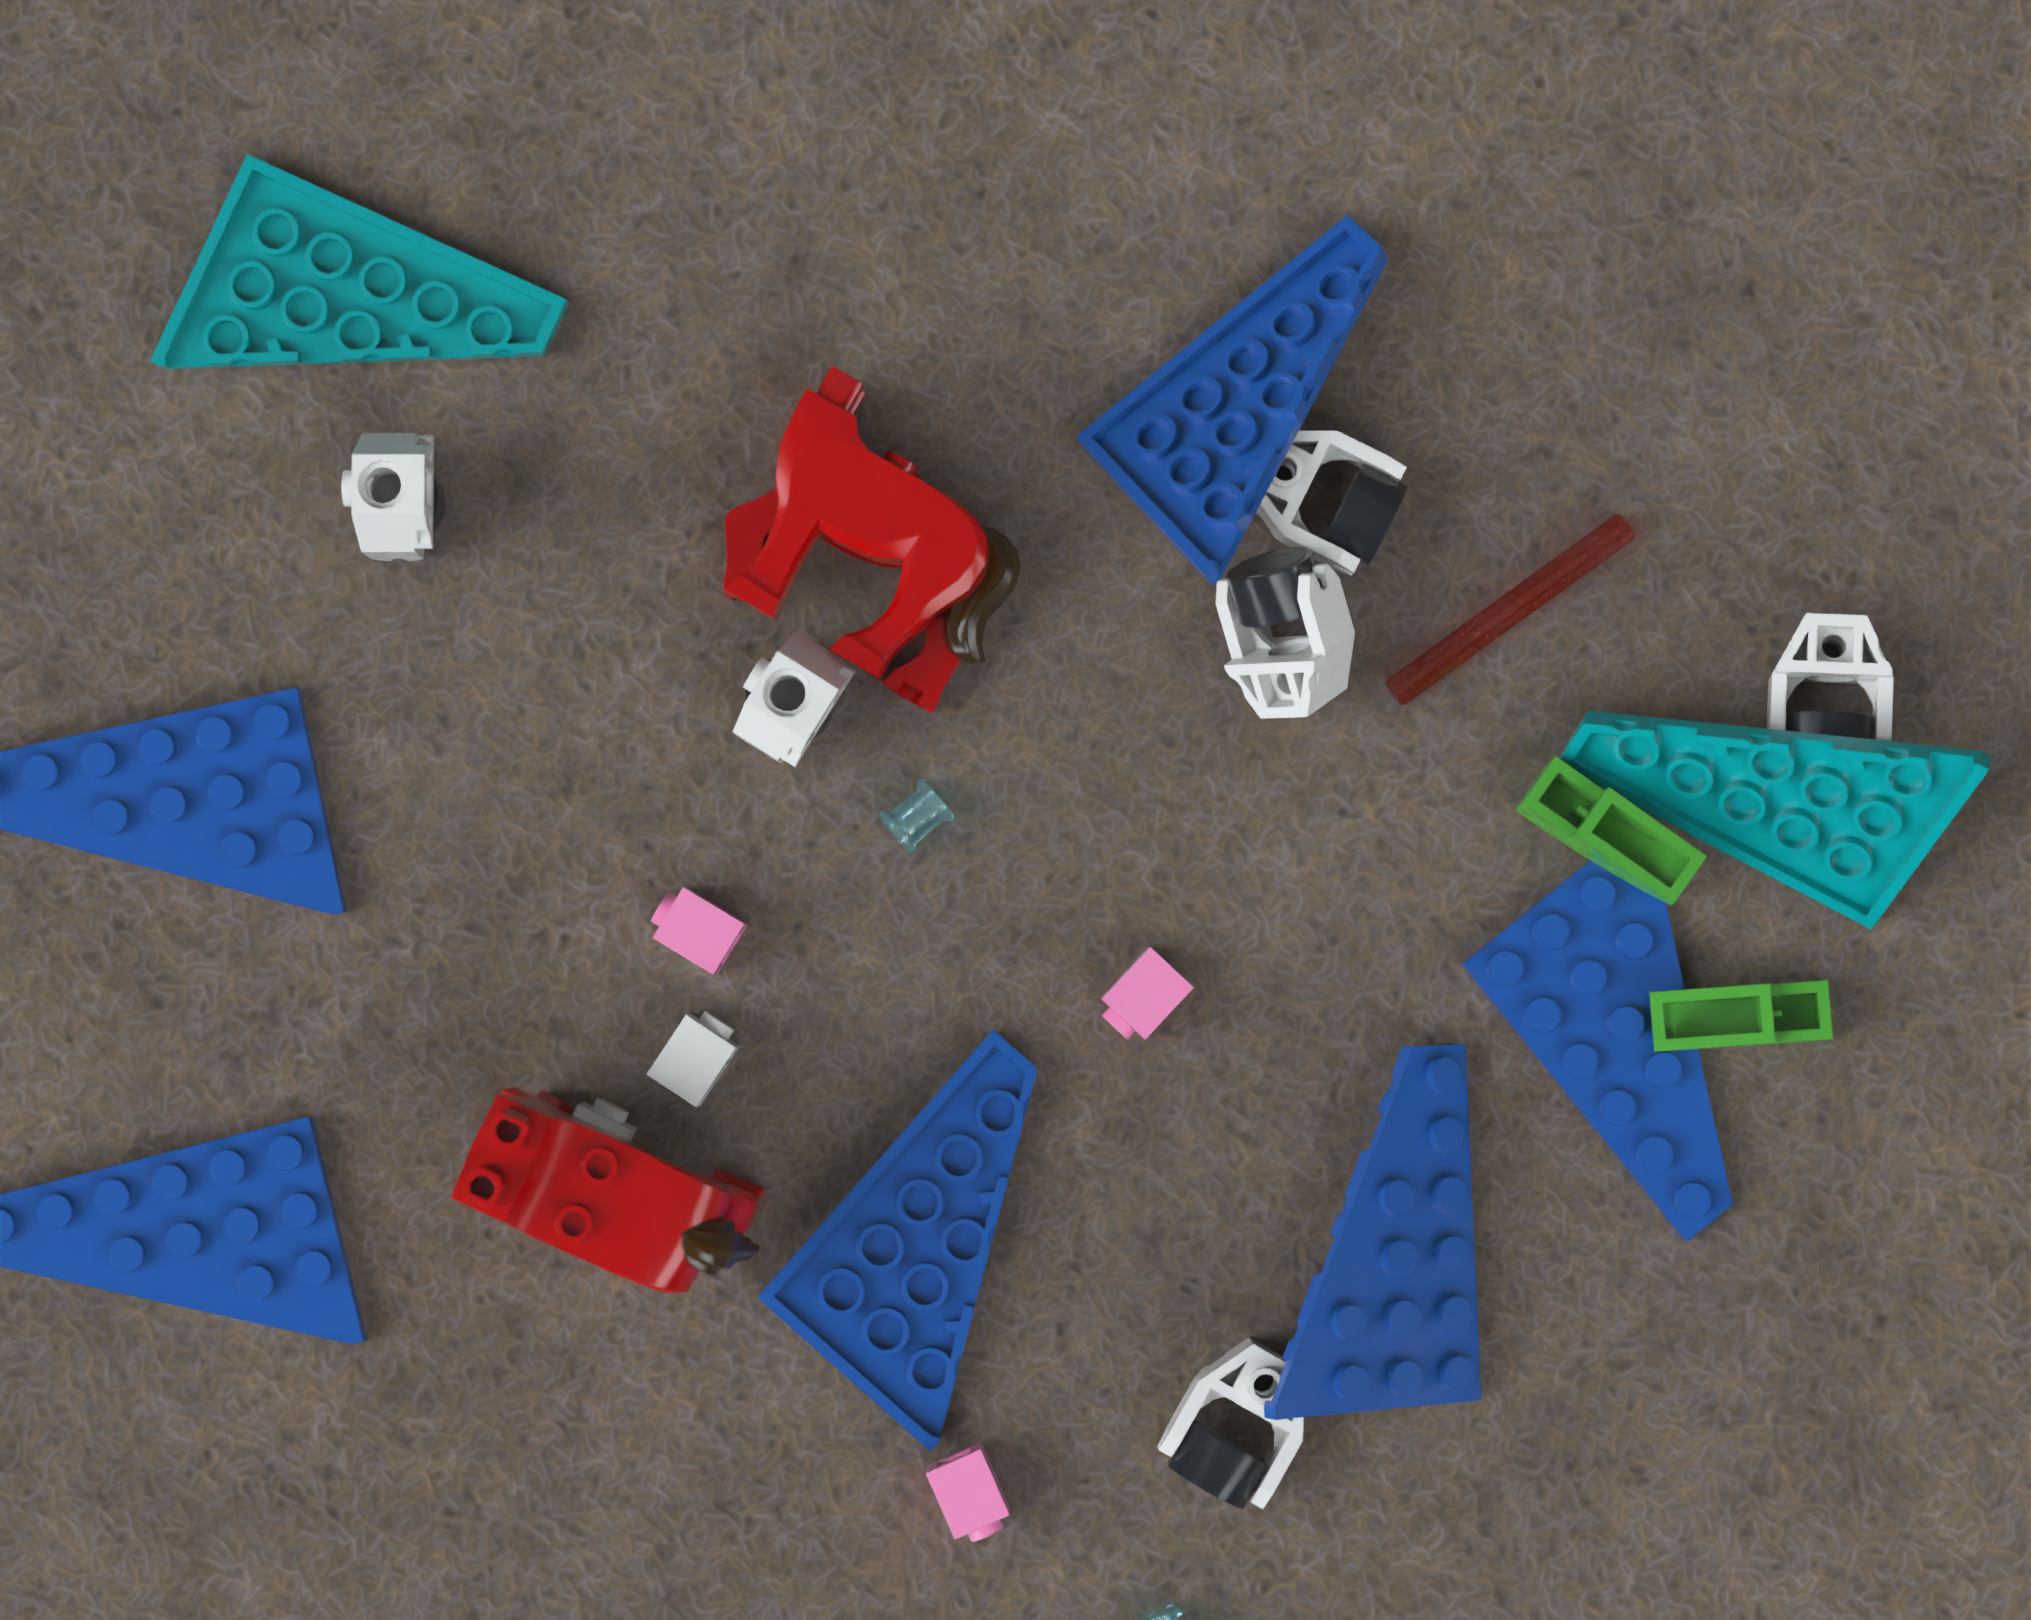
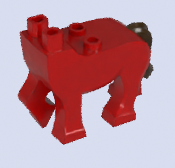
[723,366,1021,714]
[451,1087,765,1294]

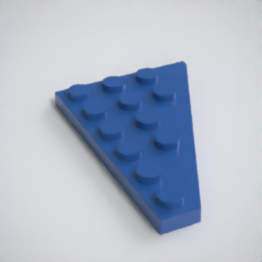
[1076,215,1388,586]
[0,687,347,915]
[1461,860,1733,1241]
[757,1029,1038,1452]
[1264,1044,1481,1420]
[0,1116,367,1344]

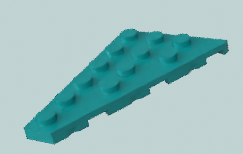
[150,154,570,370]
[1560,710,1992,929]

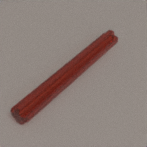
[1385,514,1635,705]

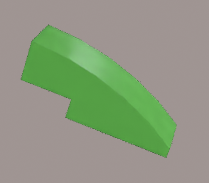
[1515,756,1707,906]
[1649,980,1833,1052]

